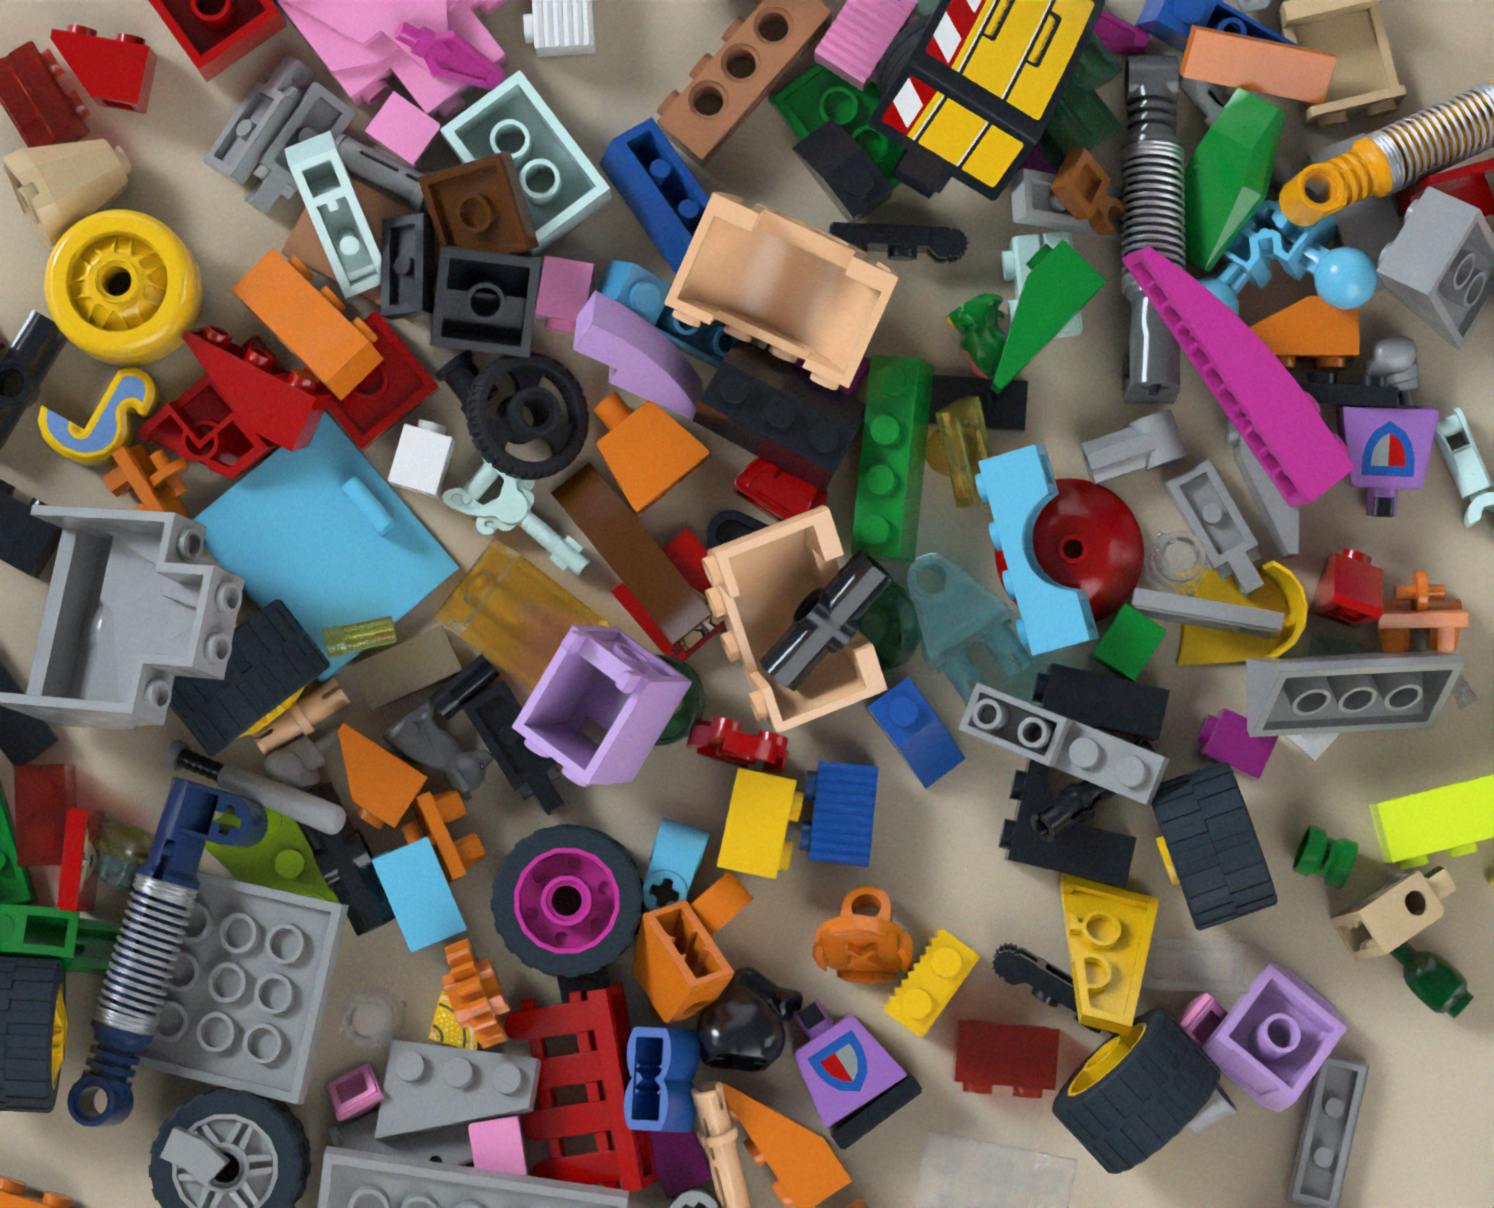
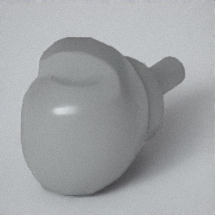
[1364,336,1420,405]
[264,727,339,792]

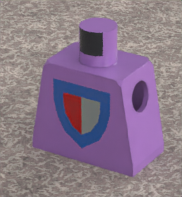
[1336,404,1439,517]
[792,999,907,1129]

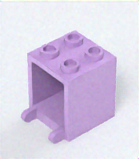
[512,625,692,787]

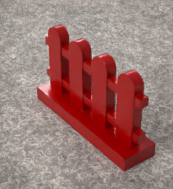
[504,982,659,1192]

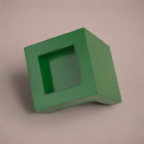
[1088,603,1166,682]

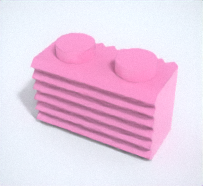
[814,0,920,92]

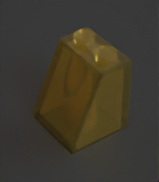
[434,538,611,692]

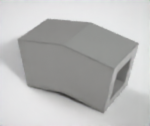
[160,1126,231,1187]

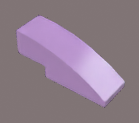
[573,290,703,420]

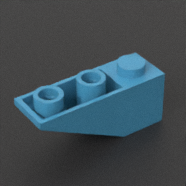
[596,260,738,369]

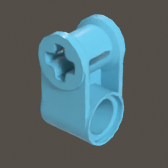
[642,817,711,911]

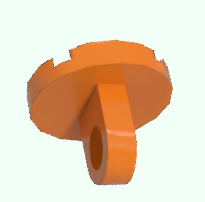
[812,886,914,985]

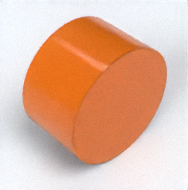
[690,870,754,937]

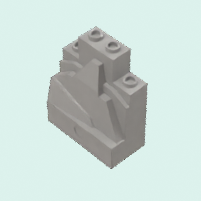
[0,505,245,730]

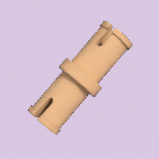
[251,676,351,757]

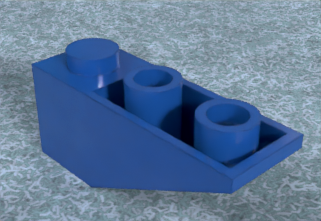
[1135,0,1301,52]

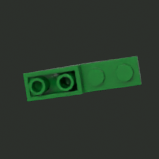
[0,904,127,977]

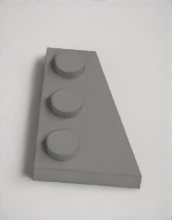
[374,1040,542,1142]

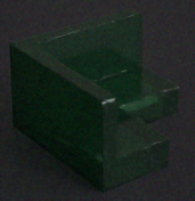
[1037,31,1123,171]

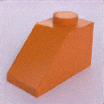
[337,721,428,830]

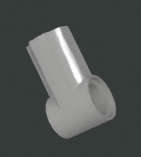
[1080,409,1187,485]

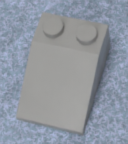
[1376,186,1494,350]

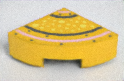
[428,990,479,1050]

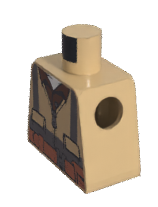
[1330,866,1456,961]

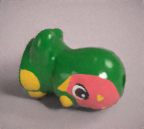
[945,293,1007,379]

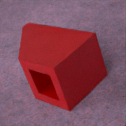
[50,24,157,114]

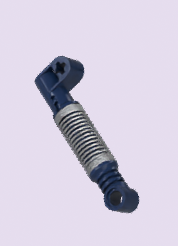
[67,776,268,1127]

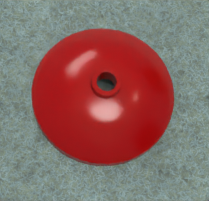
[995,478,1144,622]

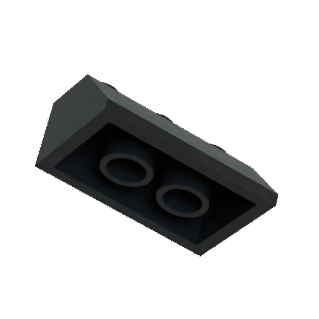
[693,339,866,492]

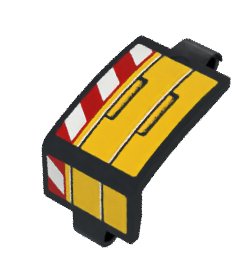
[868,0,1105,201]

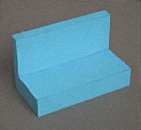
[372,836,467,953]

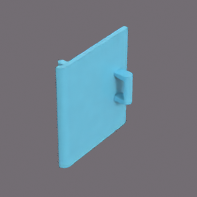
[193,411,460,685]

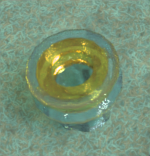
[94,821,155,890]

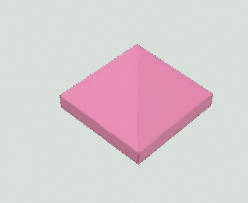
[1177,993,1228,1048]
[325,1062,384,1122]

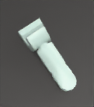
[1434,407,1494,538]

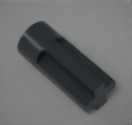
[428,654,500,721]

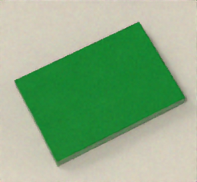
[769,62,905,190]

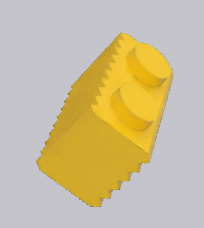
[882,929,981,1039]

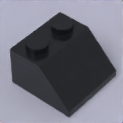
[430,245,541,358]

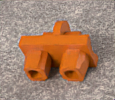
[102,443,192,519]
[1374,570,1469,652]
[401,790,486,884]

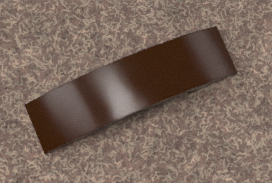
[551,462,712,646]

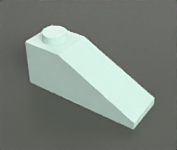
[284,131,382,299]

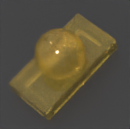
[925,396,992,507]

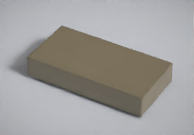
[351,625,463,712]

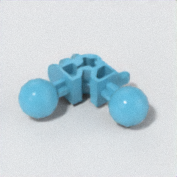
[1196,200,1377,316]

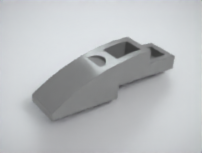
[958,683,1170,806]

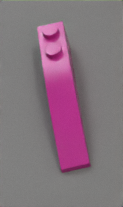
[1122,246,1355,507]

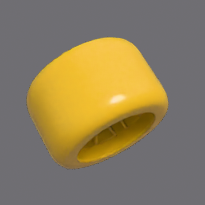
[44,209,203,366]

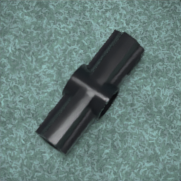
[0,310,68,451]
[760,549,893,692]
[303,782,396,937]

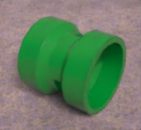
[1292,825,1358,889]

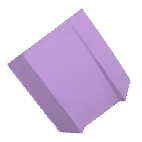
[1201,962,1348,1113]

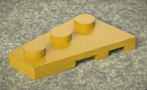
[1059,873,1160,1036]

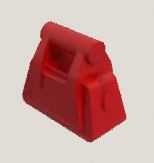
[733,457,829,522]

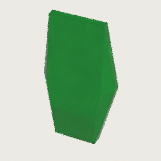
[1178,87,1287,272]

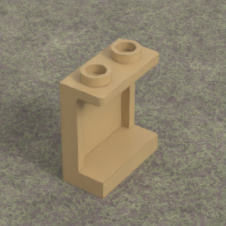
[1276,0,1408,130]

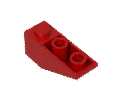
[182,324,332,452]

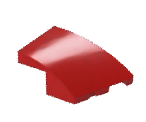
[135,335,285,479]

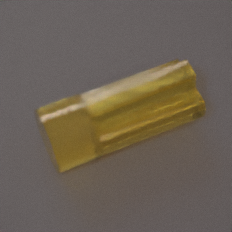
[322,616,397,658]

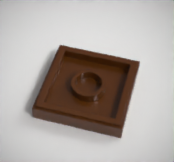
[418,150,539,254]

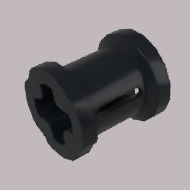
[435,350,500,416]

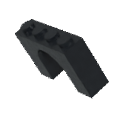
[998,663,1170,887]

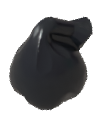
[695,967,803,1072]

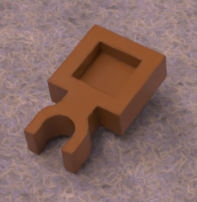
[1050,147,1126,235]

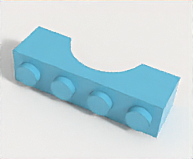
[975,444,1099,656]

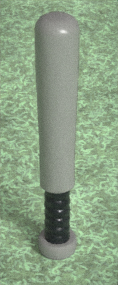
[164,740,346,835]

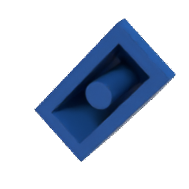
[866,677,965,789]

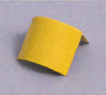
[1170,560,1308,666]

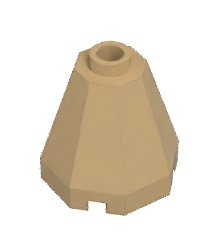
[3,139,132,254]

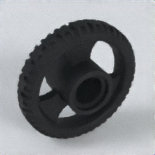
[466,351,589,480]

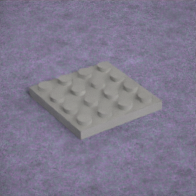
[135,871,349,1105]

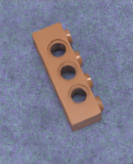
[657,0,832,169]

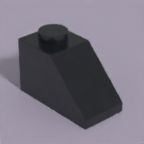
[792,118,893,223]

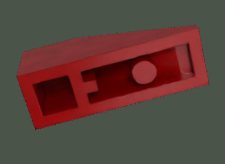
[1308,548,1384,629]

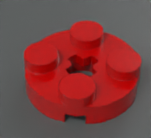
[686,717,789,773]

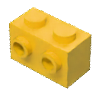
[717,768,804,879]

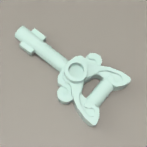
[441,458,591,576]

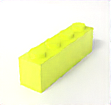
[1369,774,1494,870]

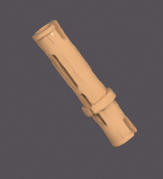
[690,1081,752,1208]

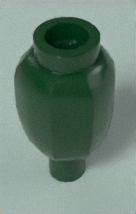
[1389,942,1474,1019]

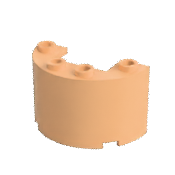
[664,192,899,390]
[702,505,888,734]

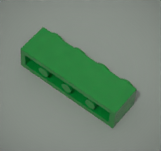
[850,355,935,564]

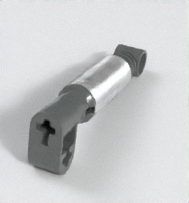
[1120,55,1186,404]

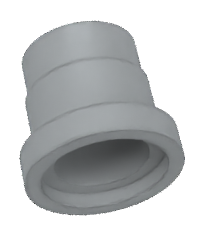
[1187,1084,1238,1135]

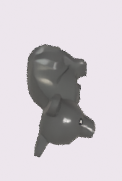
[382,701,494,802]

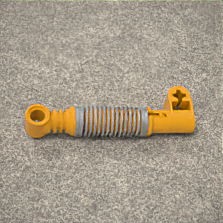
[1279,79,1494,227]

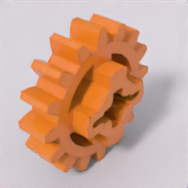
[441,938,510,1049]

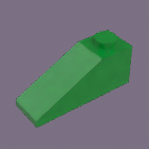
[991,239,1106,395]

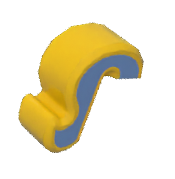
[37,368,161,468]

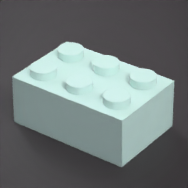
[440,70,612,257]

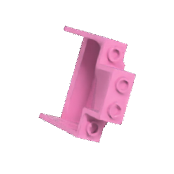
[273,0,509,121]

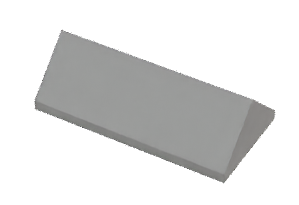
[1246,650,1466,737]

